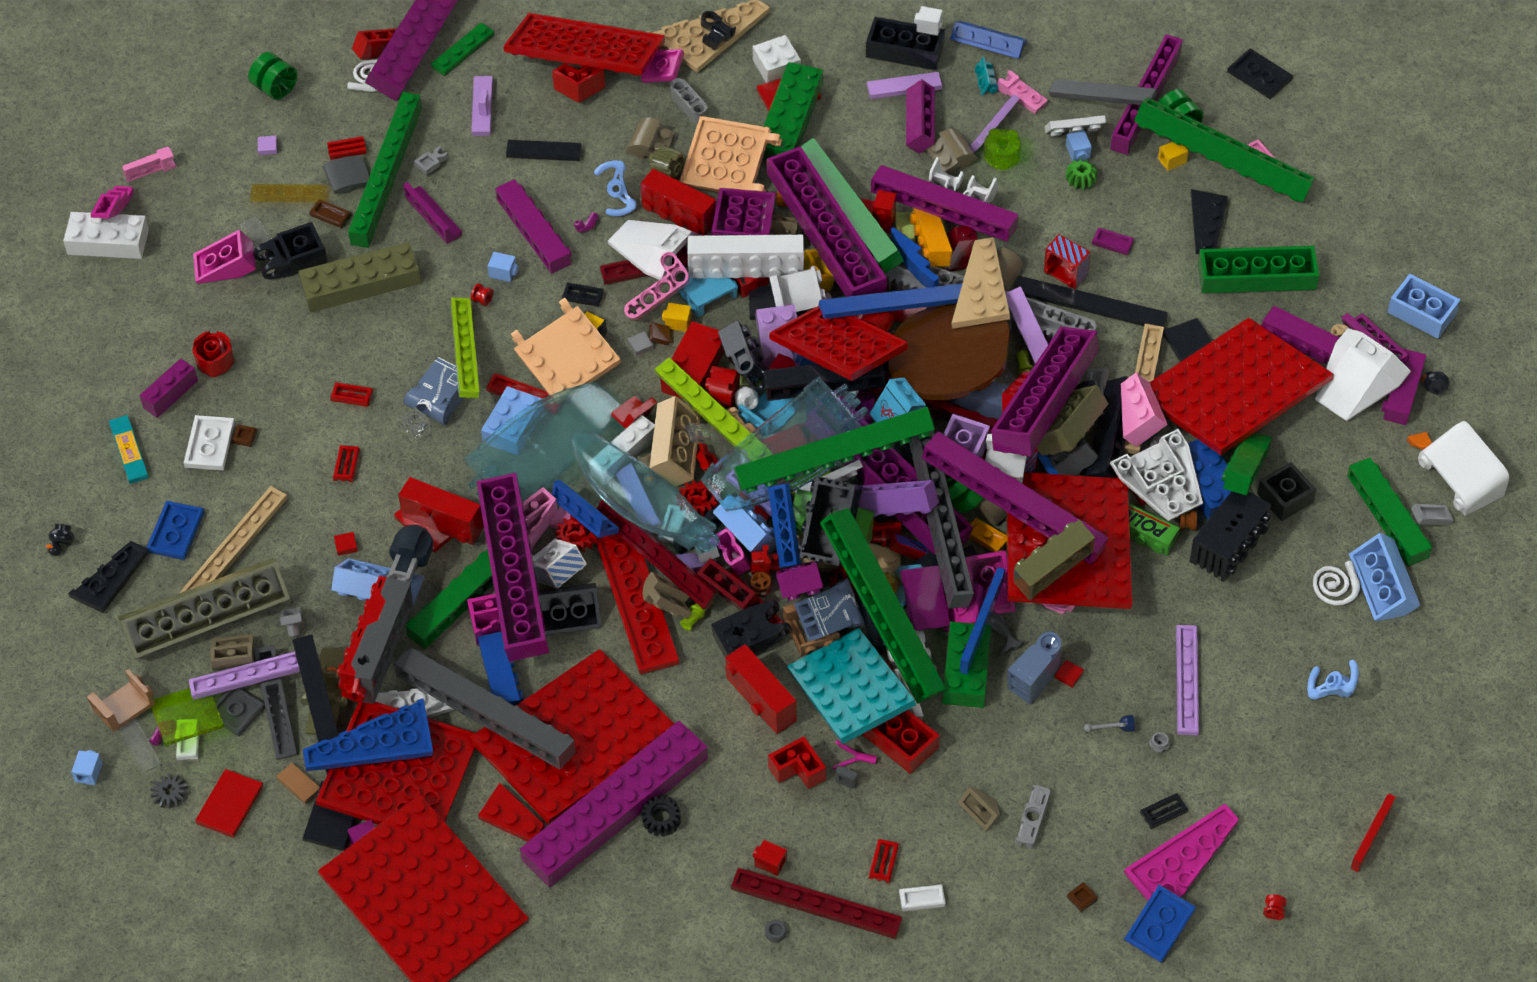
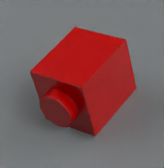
[752,840,787,876]

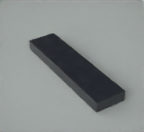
[506,140,582,161]

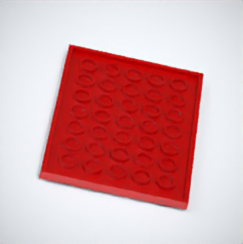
[1149,317,1333,455]
[1007,472,1132,609]
[469,649,674,825]
[317,794,529,982]

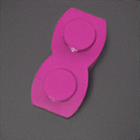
[714,528,751,576]

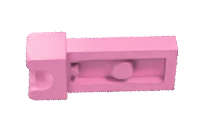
[997,71,1048,114]
[122,147,176,182]

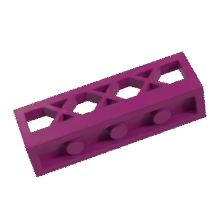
[403,182,462,244]
[1341,312,1410,363]

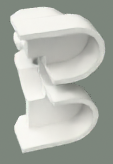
[929,157,999,203]

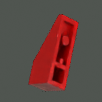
[352,28,397,60]

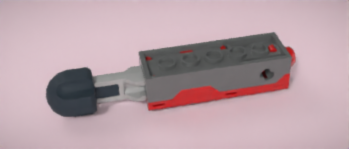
[337,525,434,704]

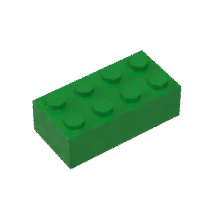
[942,621,991,708]

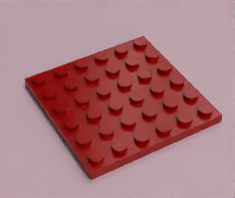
[316,701,475,825]

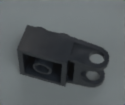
[253,222,328,280]
[718,320,766,392]
[711,601,792,657]

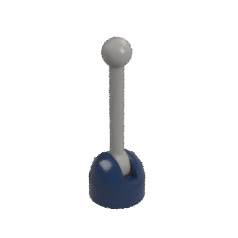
[1084,715,1135,732]

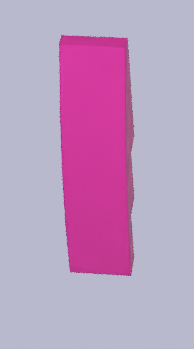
[90,186,134,219]

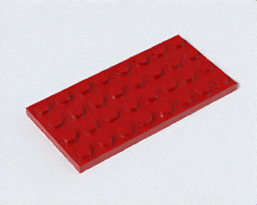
[503,13,665,75]

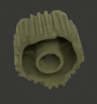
[647,145,687,181]

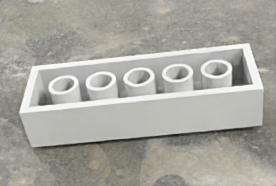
[688,235,804,279]

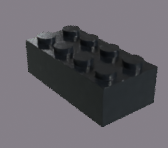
[866,16,945,70]

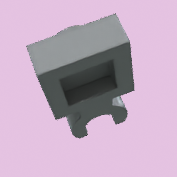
[414,146,448,176]

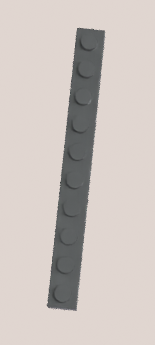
[909,431,974,608]
[394,647,576,770]

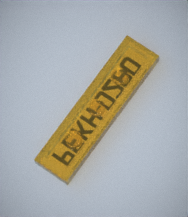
[250,184,327,203]

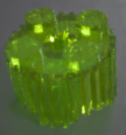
[983,128,1021,171]

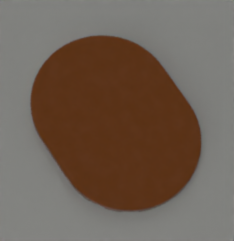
[889,303,1010,400]

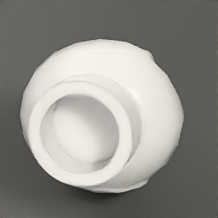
[734,386,759,410]

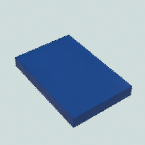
[146,501,205,560]
[1124,885,1197,963]

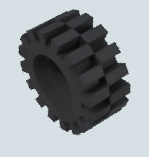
[642,795,681,837]

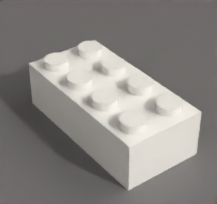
[63,212,149,259]

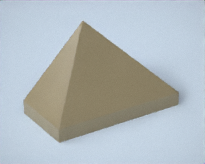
[958,786,1000,831]

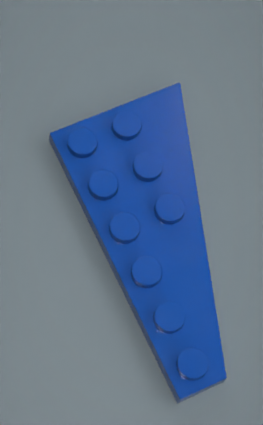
[303,698,433,772]

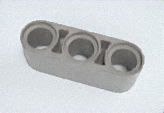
[671,78,708,124]

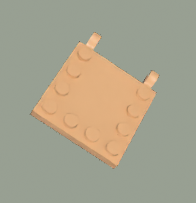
[680,116,782,192]
[511,298,621,405]

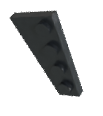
[1190,189,1228,254]
[68,541,149,613]

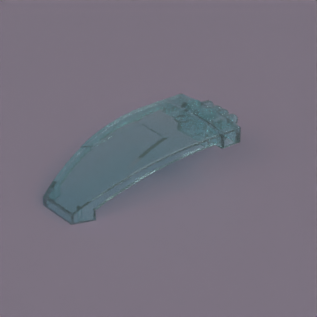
[701,376,868,512]
[464,382,621,502]

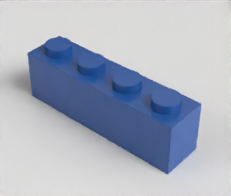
[478,631,524,706]

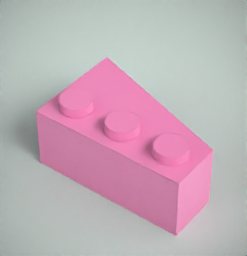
[1121,373,1168,447]
[523,487,558,550]

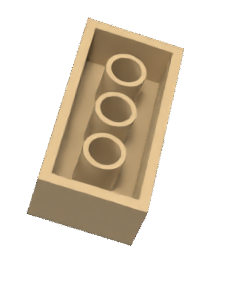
[649,396,701,487]

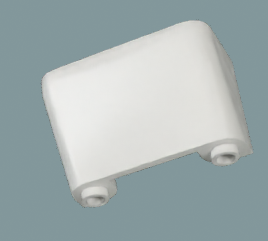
[1418,421,1509,516]

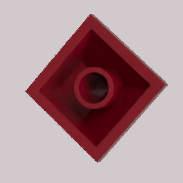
[942,226,978,271]

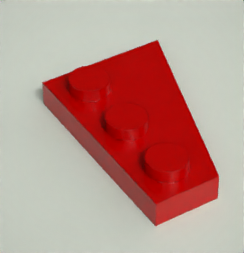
[478,782,544,842]

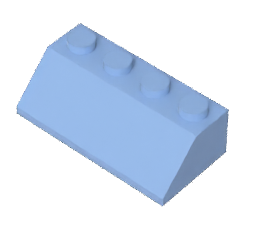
[1349,533,1421,621]
[331,558,424,604]

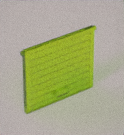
[151,688,224,747]

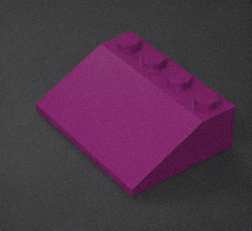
[711,188,776,236]

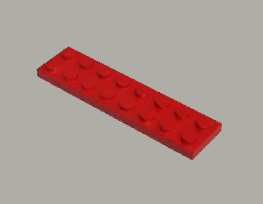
[596,534,679,675]

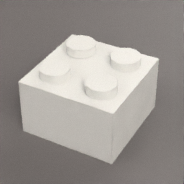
[753,35,801,83]

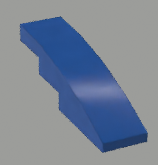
[891,227,939,288]

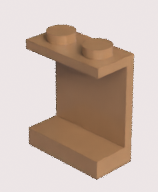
[87,669,155,732]

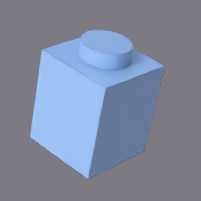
[1066,130,1092,161]
[488,252,518,282]
[71,750,103,785]

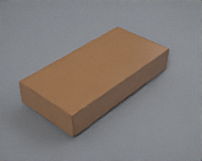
[276,763,319,805]

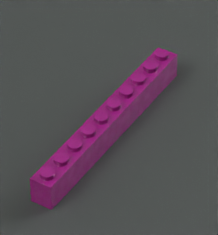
[921,432,1108,565]

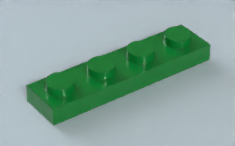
[431,23,494,76]

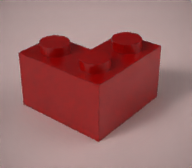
[552,64,605,103]
[860,190,897,234]
[768,736,826,789]

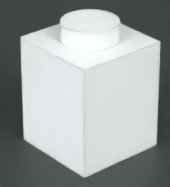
[914,6,943,36]

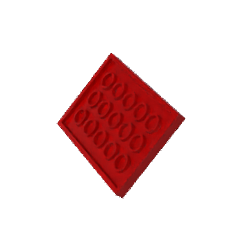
[769,306,908,381]

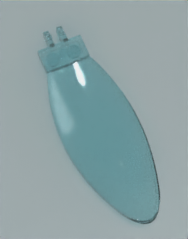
[571,431,720,552]

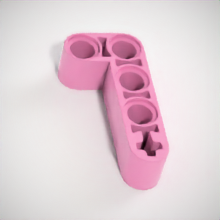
[624,252,690,320]

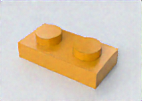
[969,518,1007,552]

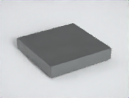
[206,688,265,737]

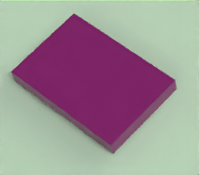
[900,565,950,631]

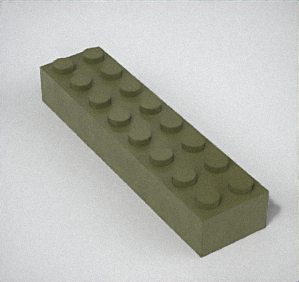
[118,558,290,658]

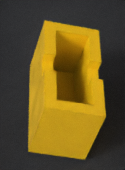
[803,249,835,292]

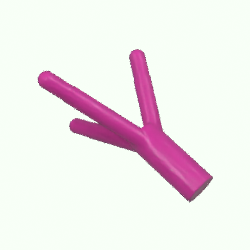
[832,740,877,770]

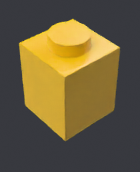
[1158,142,1189,171]
[662,303,692,332]

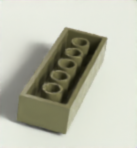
[299,242,421,313]

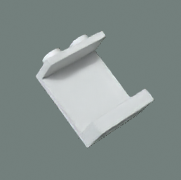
[770,266,827,312]
[985,434,1027,484]

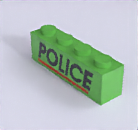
[1128,503,1180,556]

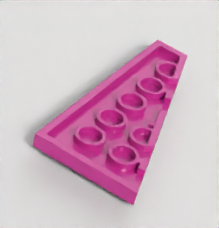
[1124,804,1239,901]

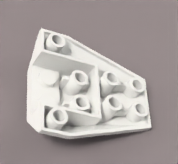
[608,220,702,280]
[1315,328,1411,422]
[1110,429,1203,521]

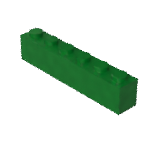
[1221,432,1272,496]
[1347,457,1432,567]
[405,549,494,649]

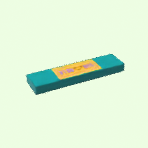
[109,415,149,484]

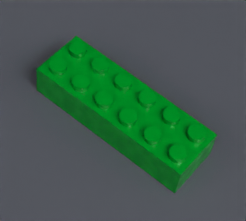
[762,62,823,161]
[1198,246,1319,293]

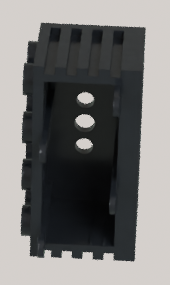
[798,477,863,566]
[1189,491,1272,582]

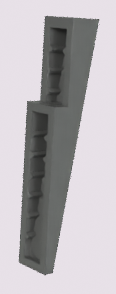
[254,645,297,760]

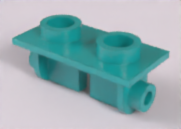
[975,57,998,96]

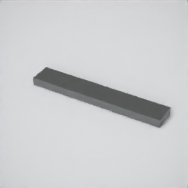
[1049,79,1157,105]

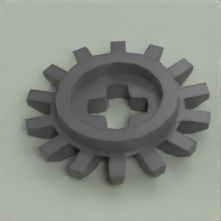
[150,774,188,808]

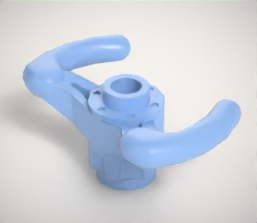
[594,160,636,216]
[1307,660,1359,700]

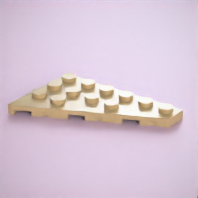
[648,0,770,73]

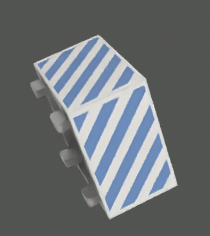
[533,539,587,589]

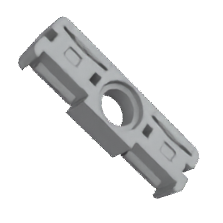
[1015,785,1050,849]

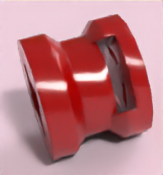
[470,283,494,306]
[1263,894,1287,920]

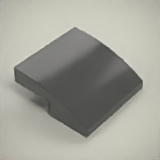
[323,155,370,193]

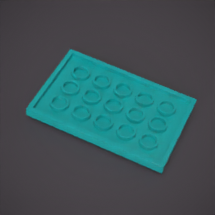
[787,628,916,744]

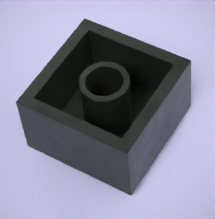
[1257,462,1316,521]

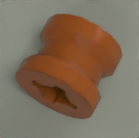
[1179,510,1197,531]
[751,572,771,597]

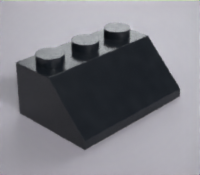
[539,583,602,635]

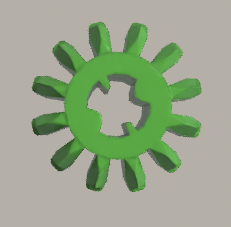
[1065,159,1097,190]

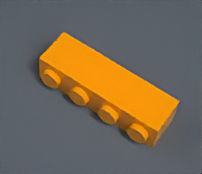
[910,208,952,267]

